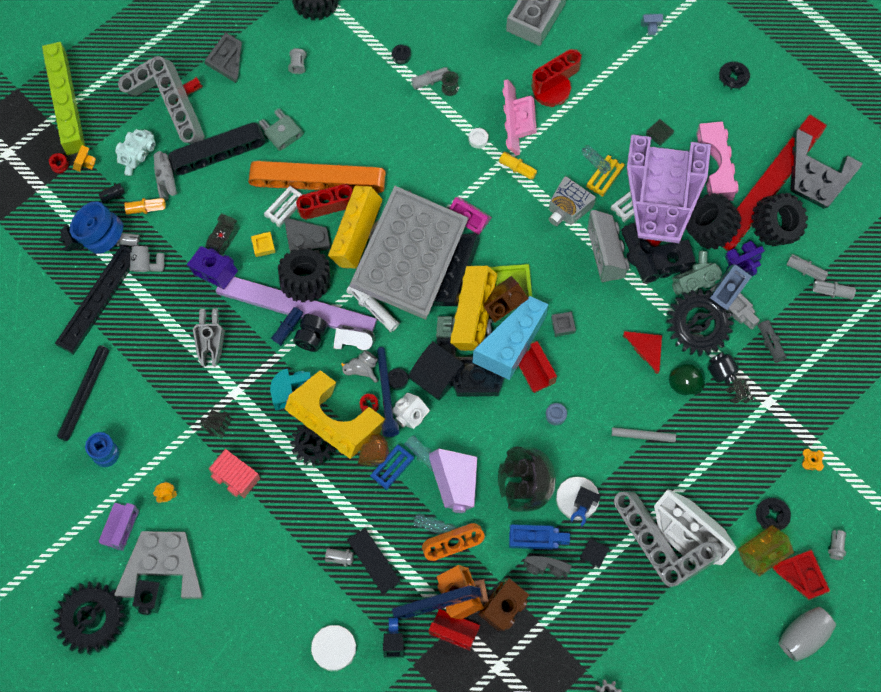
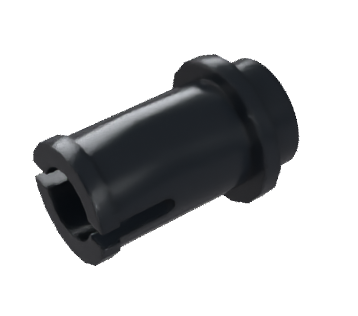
[98,182,125,204]

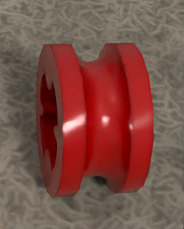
[49,153,69,173]
[359,394,379,412]

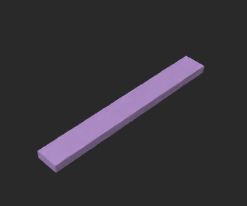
[216,277,377,332]

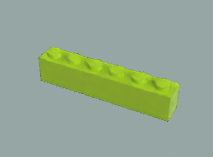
[42,42,85,155]

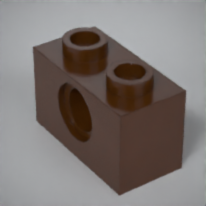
[477,578,529,631]

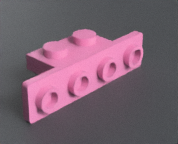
[502,79,537,156]

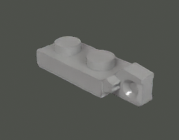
[709,283,760,330]

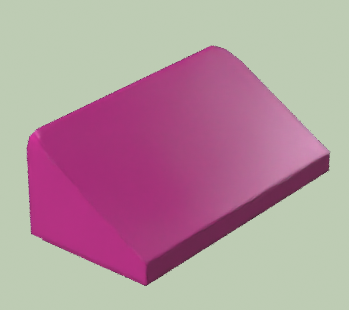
[449,197,492,235]

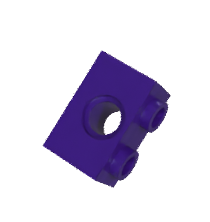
[187,246,238,289]

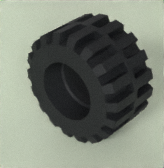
[292,0,339,20]
[686,193,742,249]
[751,193,808,246]
[278,247,331,302]

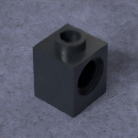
[132,579,164,615]

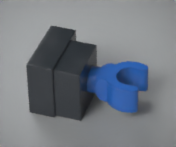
[570,486,601,527]
[383,618,404,658]

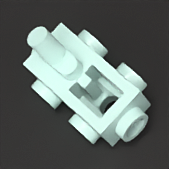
[115,129,155,176]

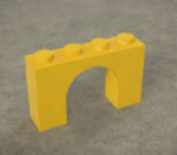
[285,370,385,459]

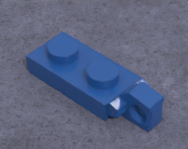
[509,525,570,550]

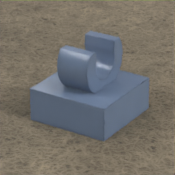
[641,14,663,35]

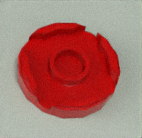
[532,71,571,107]

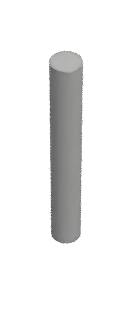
[611,427,676,442]

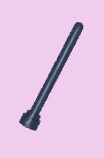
[377,347,399,437]

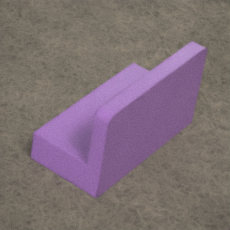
[99,503,139,551]

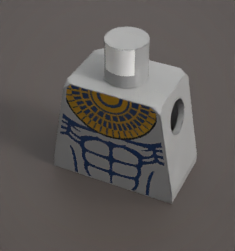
[549,176,596,226]

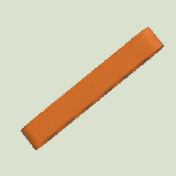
[248,161,386,193]

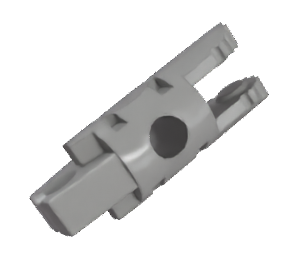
[154,151,177,201]

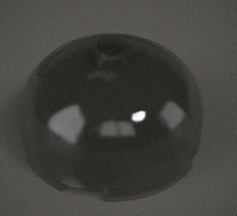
[498,446,556,512]

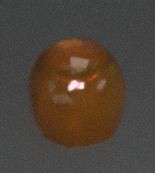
[358,434,389,466]

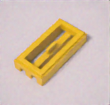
[586,155,625,197]

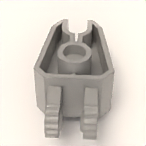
[193,308,225,367]

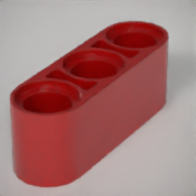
[531,49,581,94]
[296,184,353,219]

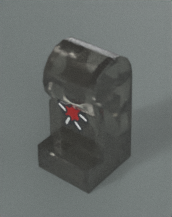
[205,213,240,256]

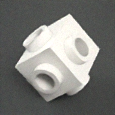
[392,393,430,429]

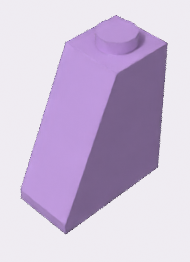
[429,449,477,513]

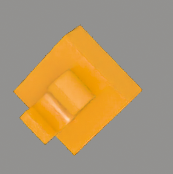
[73,145,96,172]

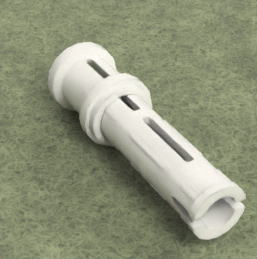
[346,287,400,332]

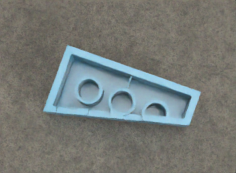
[472,296,548,380]

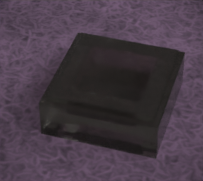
[646,119,674,146]

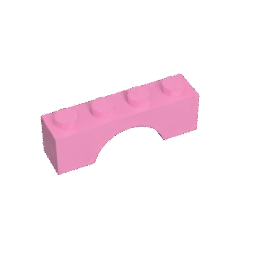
[696,122,738,201]

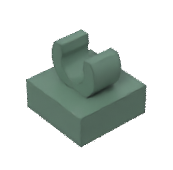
[436,316,455,339]

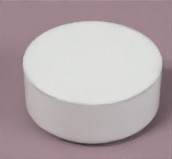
[469,128,488,149]

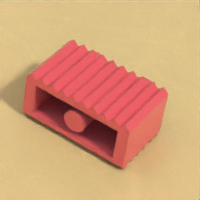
[209,449,260,498]

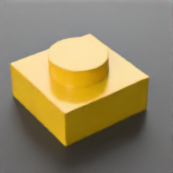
[251,232,276,257]

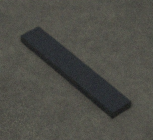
[55,244,132,355]

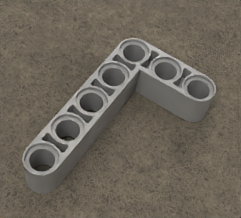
[118,56,204,144]
[614,492,723,587]

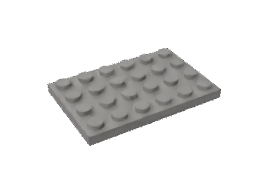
[349,186,468,320]

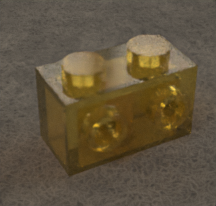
[738,525,794,576]

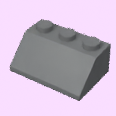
[587,210,629,282]

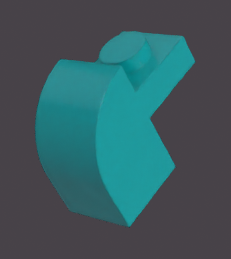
[270,369,311,411]

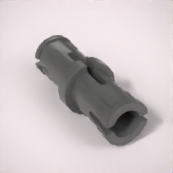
[758,320,787,363]

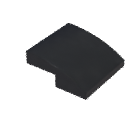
[408,341,465,401]

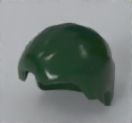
[669,364,705,396]

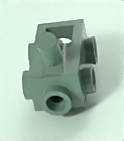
[672,251,722,295]

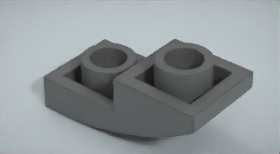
[524,556,572,578]

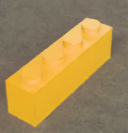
[328,186,383,269]
[450,266,497,351]

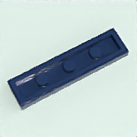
[392,585,482,619]

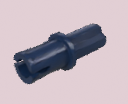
[270,307,303,346]

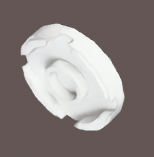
[556,477,599,520]
[311,625,356,671]

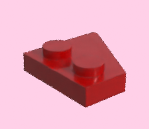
[771,550,830,600]

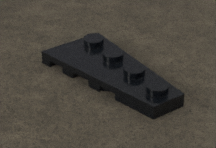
[432,234,480,307]

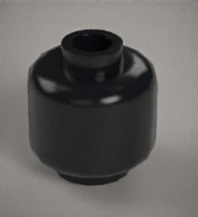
[707,352,739,384]

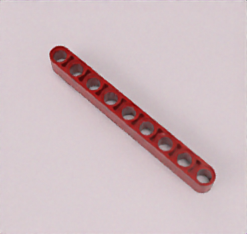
[722,114,827,251]

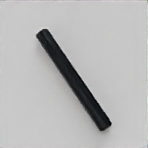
[57,345,109,441]

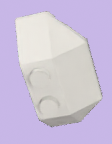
[654,489,737,565]

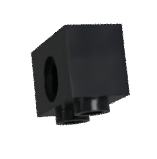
[651,240,696,278]

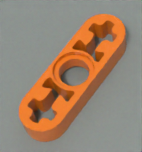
[422,523,485,561]

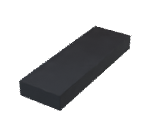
[347,528,401,595]

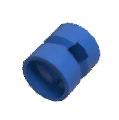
[85,432,120,467]

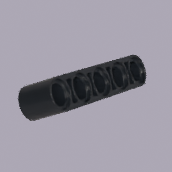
[168,122,265,175]

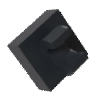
[59,226,84,252]

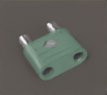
[259,109,303,151]

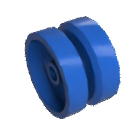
[70,201,123,254]

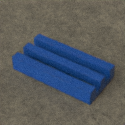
[370,444,414,491]

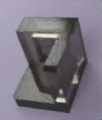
[200,410,231,438]

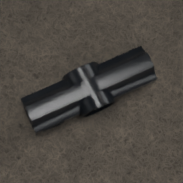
[621,223,659,284]

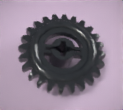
[665,289,734,357]
[52,581,127,655]

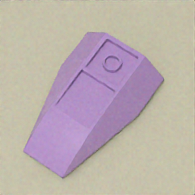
[627,135,711,243]

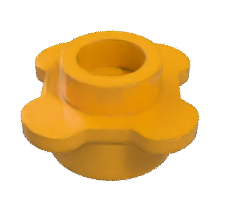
[802,449,824,471]
[153,482,177,503]

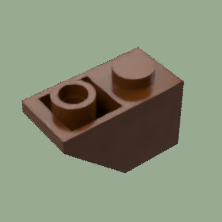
[483,276,529,323]

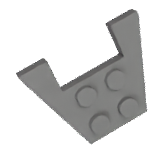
[115,531,202,599]

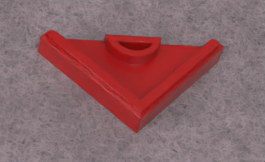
[623,331,662,374]

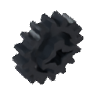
[290,424,336,467]

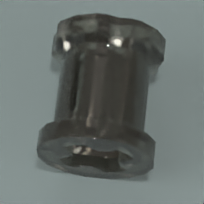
[441,71,459,96]

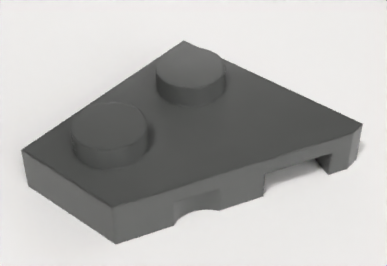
[205,32,242,83]
[284,218,330,253]

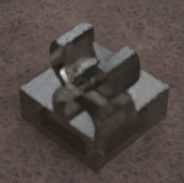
[726,378,754,404]

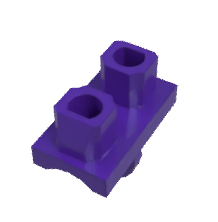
[725,241,765,276]

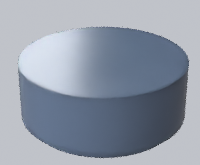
[546,403,567,425]

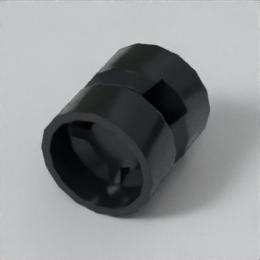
[293,314,328,352]

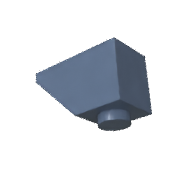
[710,264,752,310]

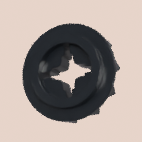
[719,61,750,90]
[755,498,791,533]

